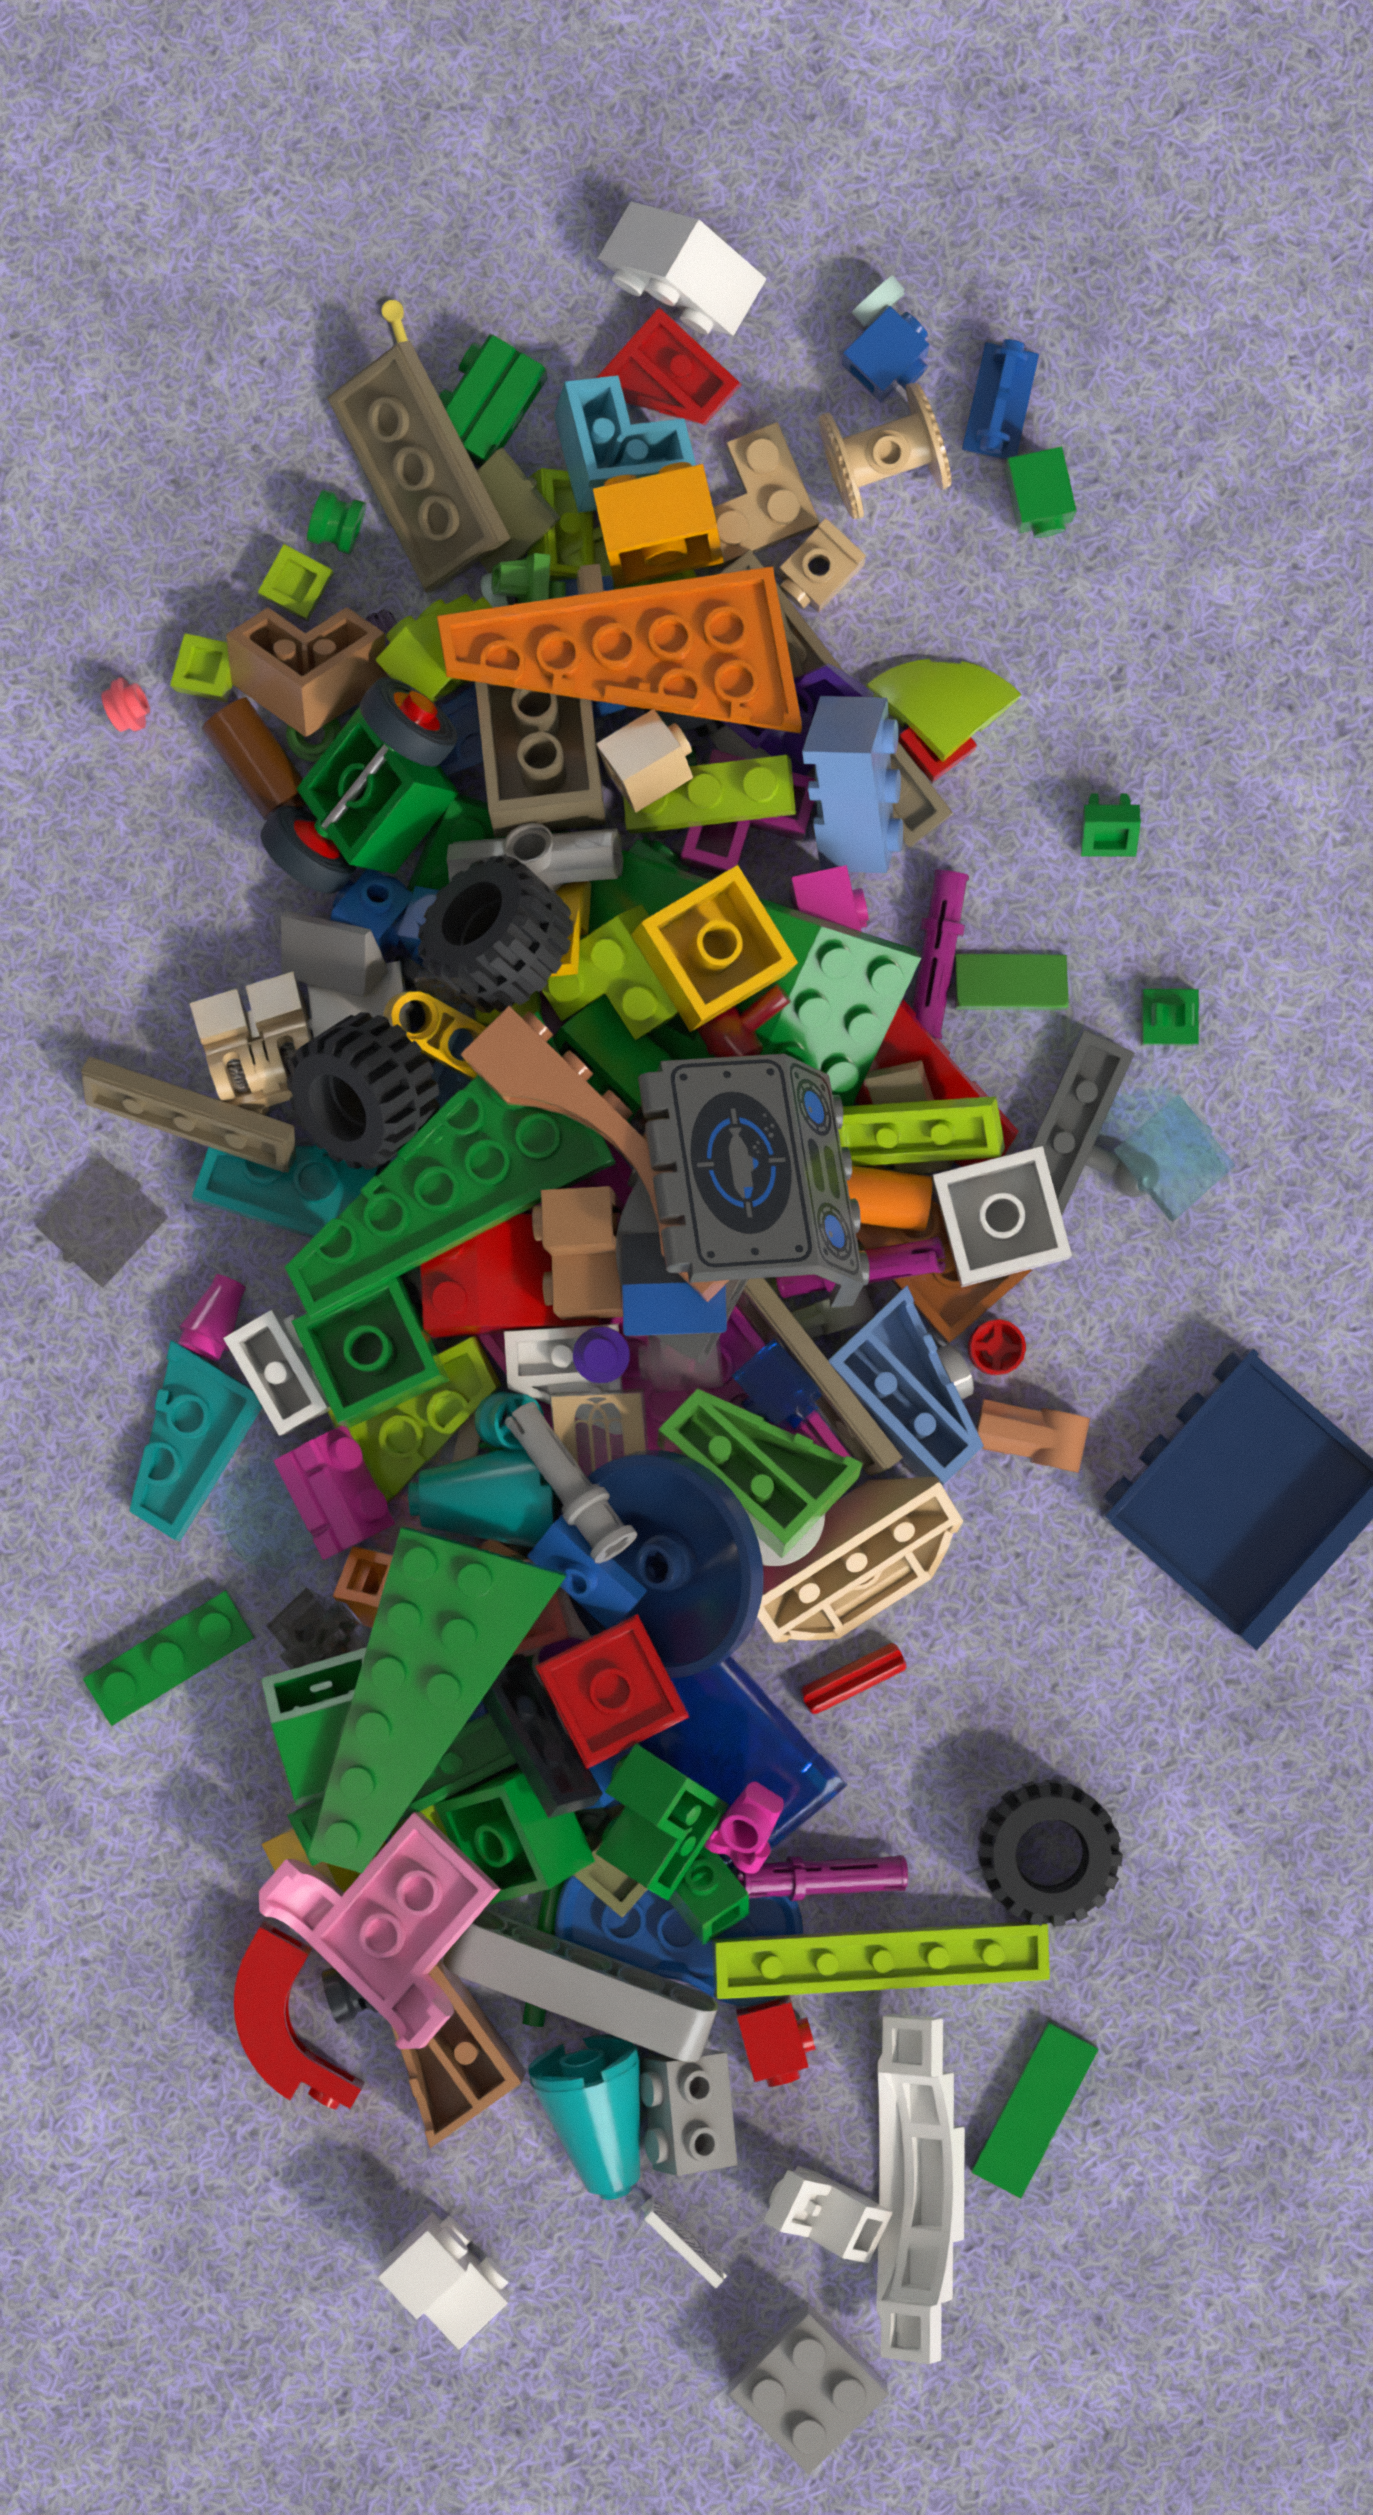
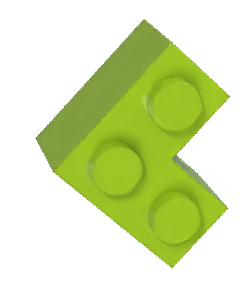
[542,904,679,1040]

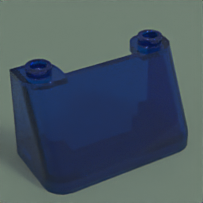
[639,1655,848,1870]

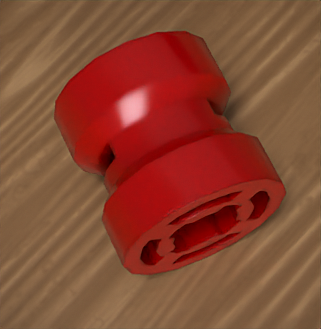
[967,1319,1026,1376]

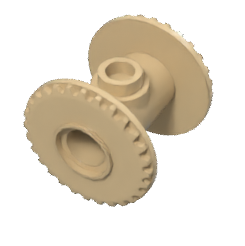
[819,383,952,519]

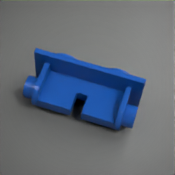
[962,339,1039,460]

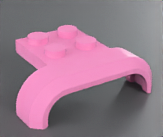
[259,1812,501,2049]

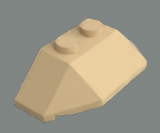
[757,1477,963,1643]

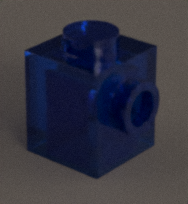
[731,1338,822,1430]

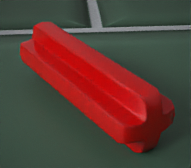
[800,1643,907,1714]

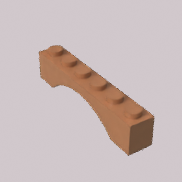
[461,1006,729,1302]

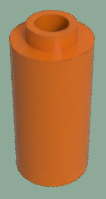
[847,1166,932,1232]

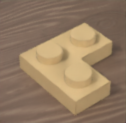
[713,422,820,568]

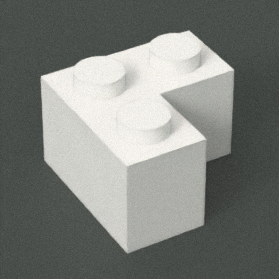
[598,201,766,336]
[378,2212,510,2350]

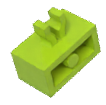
[376,593,493,702]

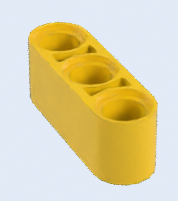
[383,991,487,1081]

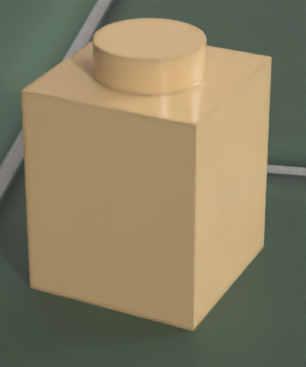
[596,709,693,813]

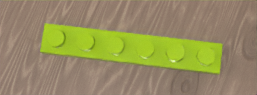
[712,1921,1050,1999]

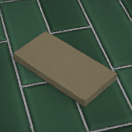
[327,341,511,593]

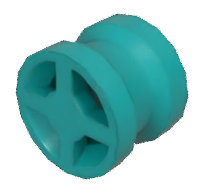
[474,1392,544,1450]

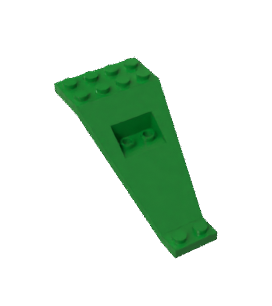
[407,793,921,1106]

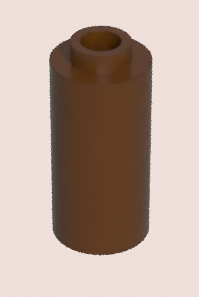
[201,697,307,820]

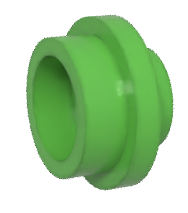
[286,718,342,762]

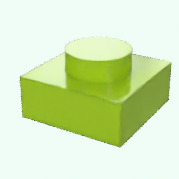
[257,544,334,622]
[170,633,232,703]

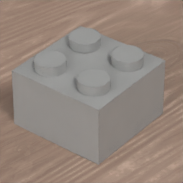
[728,2302,889,2475]

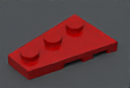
[854,999,1019,1167]

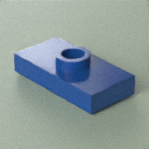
[527,1515,647,1629]

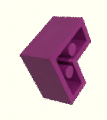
[681,749,816,875]

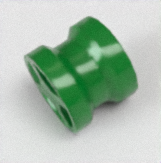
[307,489,366,555]

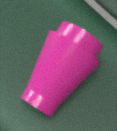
[178,1274,246,1361]

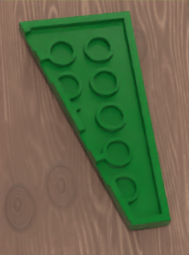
[285,1011,616,1320]
[307,1526,568,1873]

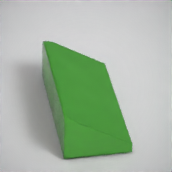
[955,954,1069,1011]

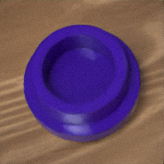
[573,1326,630,1383]

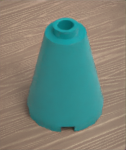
[408,1448,560,1548]
[528,2034,640,2200]

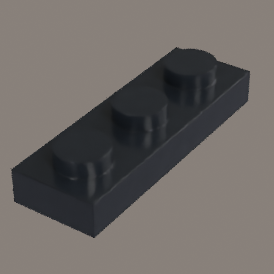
[482,1654,603,1818]

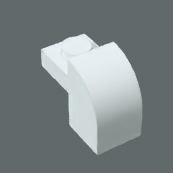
[763,2166,893,2263]

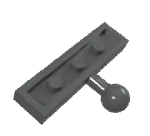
[1030,1030,1157,1216]

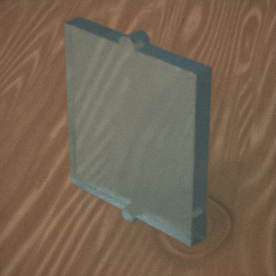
[1114,1094,1236,1222]

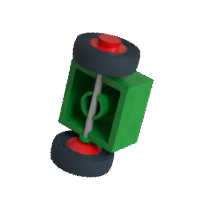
[260,677,459,894]

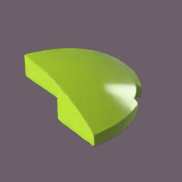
[866,659,1022,762]

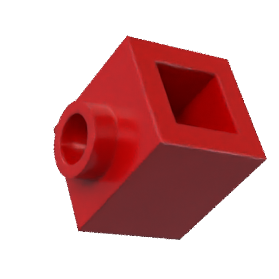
[736,1996,816,2087]

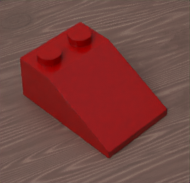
[421,1214,600,1338]

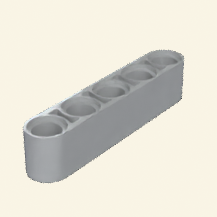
[443,1909,718,2062]

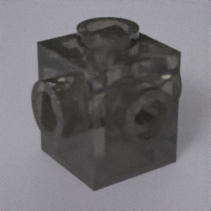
[266,1587,367,1670]

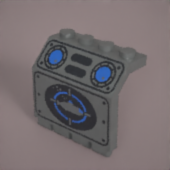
[638,1054,869,1307]

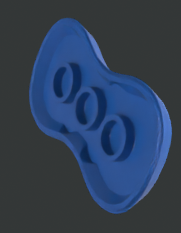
[555,1875,803,2006]

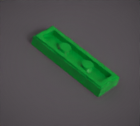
[970,2021,1099,2199]

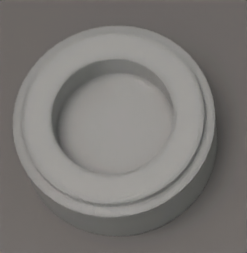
[936,1344,974,1399]

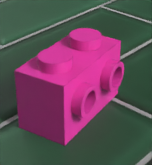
[789,865,869,931]

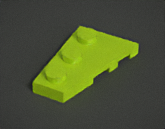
[328,1336,502,1505]

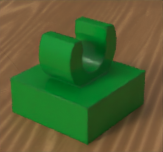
[1080,793,1141,857]
[1141,989,1199,1046]

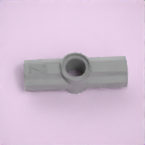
[447,823,624,892]

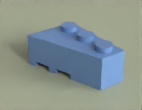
[802,696,903,873]
[828,1286,984,1485]

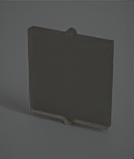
[36,1155,169,1288]

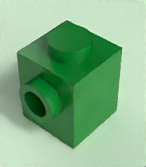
[1004,446,1077,538]
[669,1846,749,1946]

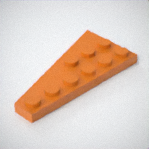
[437,566,802,733]

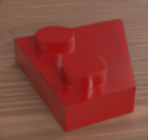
[596,307,742,426]

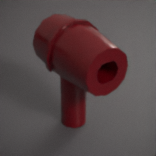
[696,984,791,1058]

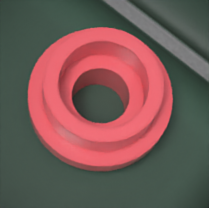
[101,677,150,732]

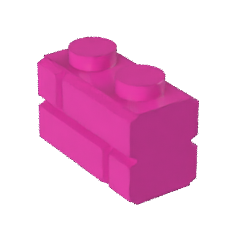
[273,1426,395,1560]

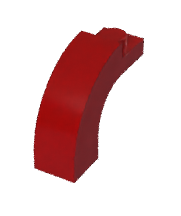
[234,1921,365,2110]

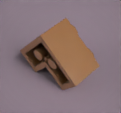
[226,607,388,737]
[532,1186,625,1320]

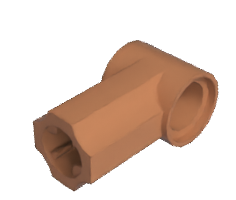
[976,1399,1091,1473]

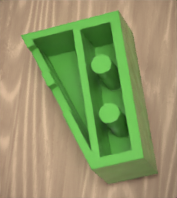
[657,1388,863,1558]

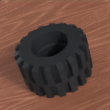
[417,856,573,1013]
[287,1012,440,1170]
[977,1780,1123,1927]

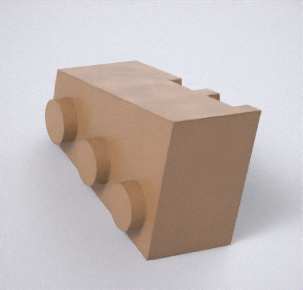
[391,1956,527,2149]

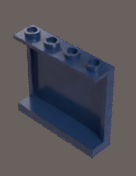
[1100,1348,1373,1651]

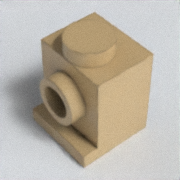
[779,518,866,613]

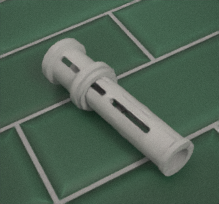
[505,1402,637,1563]

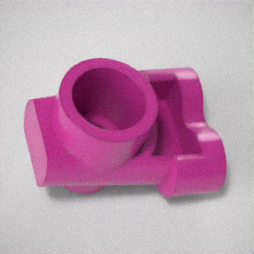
[704,1782,784,1874]

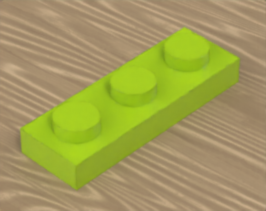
[623,755,796,834]
[838,1096,1005,1166]

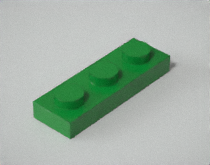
[83,1590,255,1726]

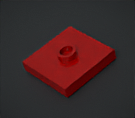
[535,1614,689,1770]

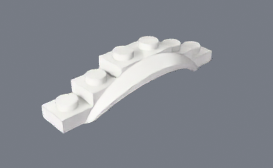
[876,2014,965,2364]

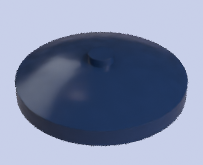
[568,1450,764,1678]

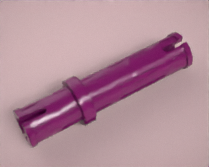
[912,869,969,1040]
[776,1236,945,1298]
[736,1855,908,1901]

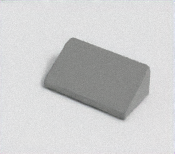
[281,911,389,997]

